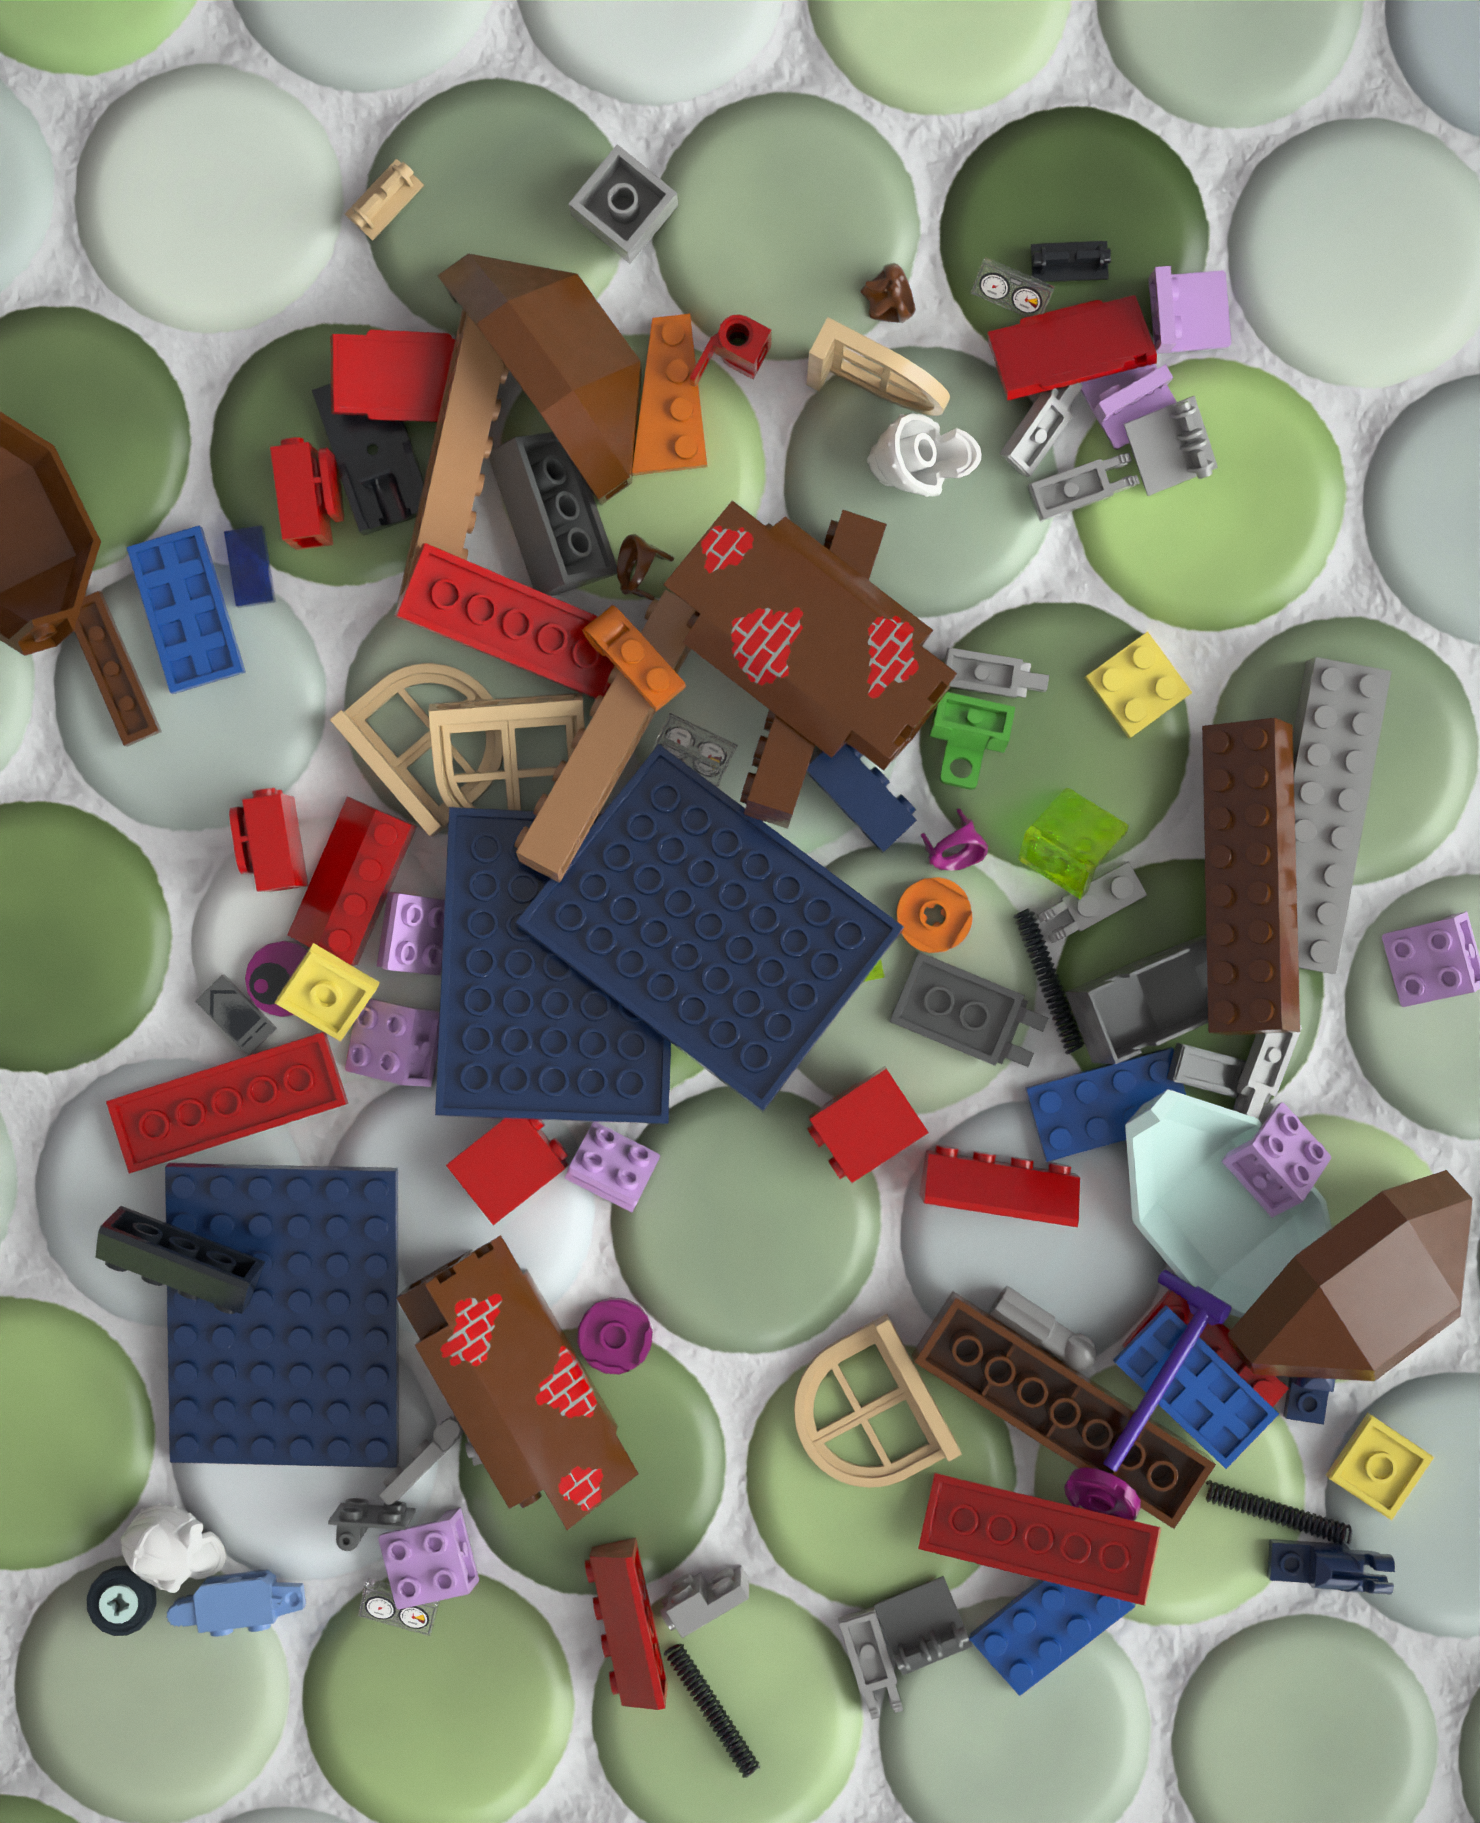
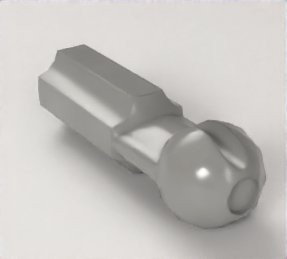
[989,1286,1097,1372]

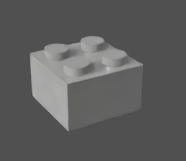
[569,144,678,264]

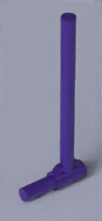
[1103,1269,1232,1472]

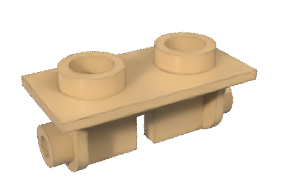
[345,159,424,241]

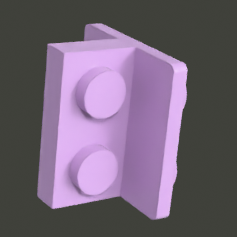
[1081,364,1177,450]
[377,891,445,975]
[565,1122,660,1213]

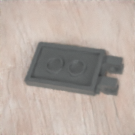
[890,952,1049,1067]

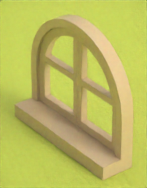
[806,317,950,416]
[330,663,503,837]
[428,693,585,811]
[794,1314,962,1488]

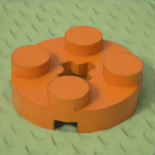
[896,877,973,953]

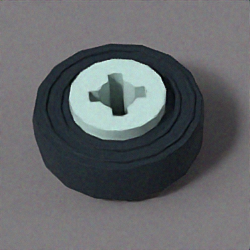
[87,1566,156,1636]

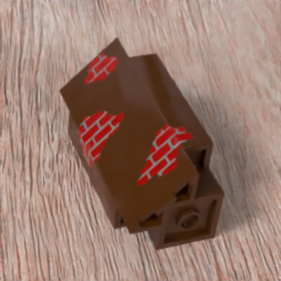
[663,500,957,771]
[396,1235,639,1530]

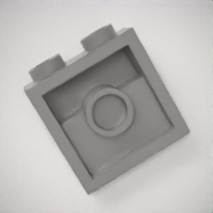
[660,1566,749,1638]

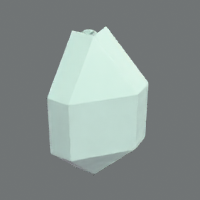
[1125,1089,1332,1318]

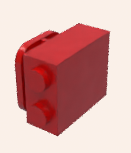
[270,437,344,550]
[229,788,309,892]
[807,1066,929,1184]
[446,1118,569,1226]

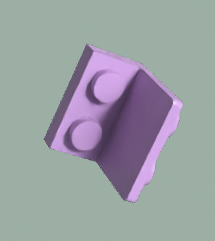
[1148,266,1231,354]
[1382,911,1480,1007]
[345,998,440,1087]
[1222,1102,1331,1217]
[378,1508,479,1609]

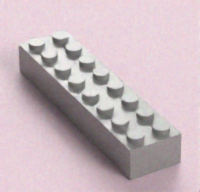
[1293,657,1392,974]

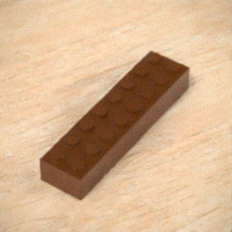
[740,510,887,829]
[1202,717,1300,1035]
[912,1291,1216,1529]

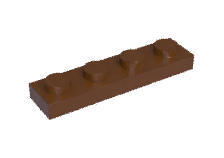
[74,591,162,747]

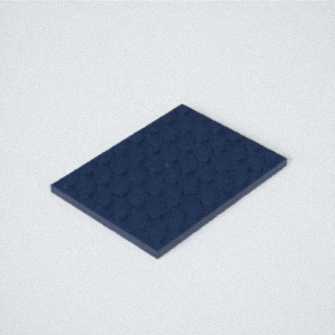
[516,744,904,1113]
[435,807,671,1124]
[165,1163,399,1468]

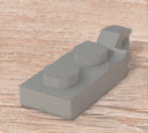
[1000,383,1083,477]
[944,648,1049,698]
[1233,1025,1302,1119]

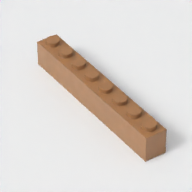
[397,308,509,605]
[515,590,696,883]

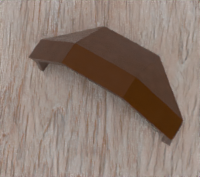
[438,253,642,505]
[0,412,101,656]
[1227,1170,1473,1381]

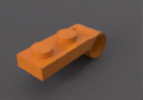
[582,605,686,712]

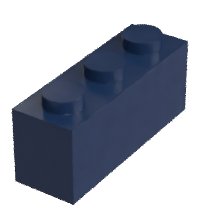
[806,743,917,853]

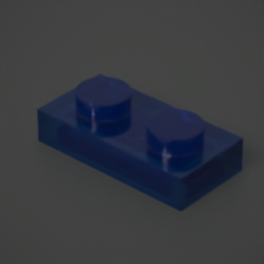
[224,526,276,608]

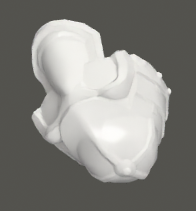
[867,413,982,497]
[120,1503,227,1593]

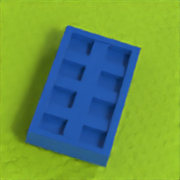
[126,525,246,694]
[1025,1047,1186,1162]
[1113,1305,1279,1469]
[969,1579,1136,1696]

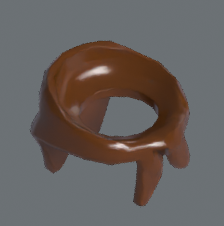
[861,263,916,323]
[617,534,674,600]

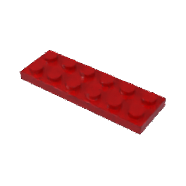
[394,543,615,699]
[106,1032,348,1174]
[918,1473,1161,1606]

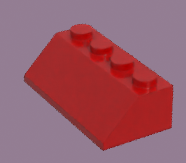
[287,796,418,966]
[919,1145,1080,1228]
[585,1537,668,1710]

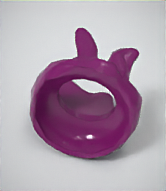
[921,809,988,871]

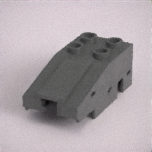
[1065,934,1208,1064]

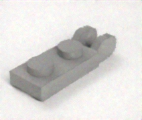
[1027,453,1140,522]
[1037,862,1147,943]
[379,1416,464,1505]
[838,1607,903,1720]

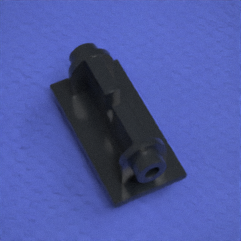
[1031,241,1111,283]

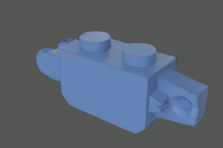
[166,1569,306,1637]

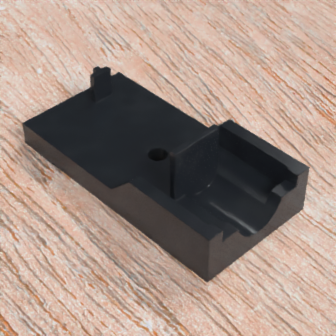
[312,383,424,536]

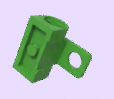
[929,692,1016,790]

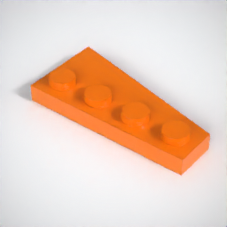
[632,314,707,476]

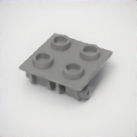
[1123,396,1218,496]

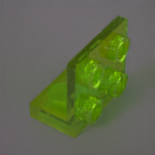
[1018,788,1129,900]

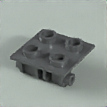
[328,1498,416,1551]
[873,1576,973,1675]

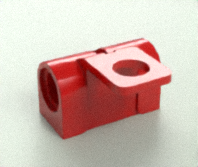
[690,314,772,387]

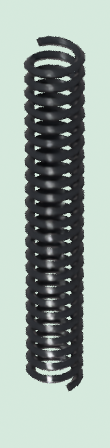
[1013,908,1085,1054]
[1206,1480,1352,1545]
[664,1644,760,1778]

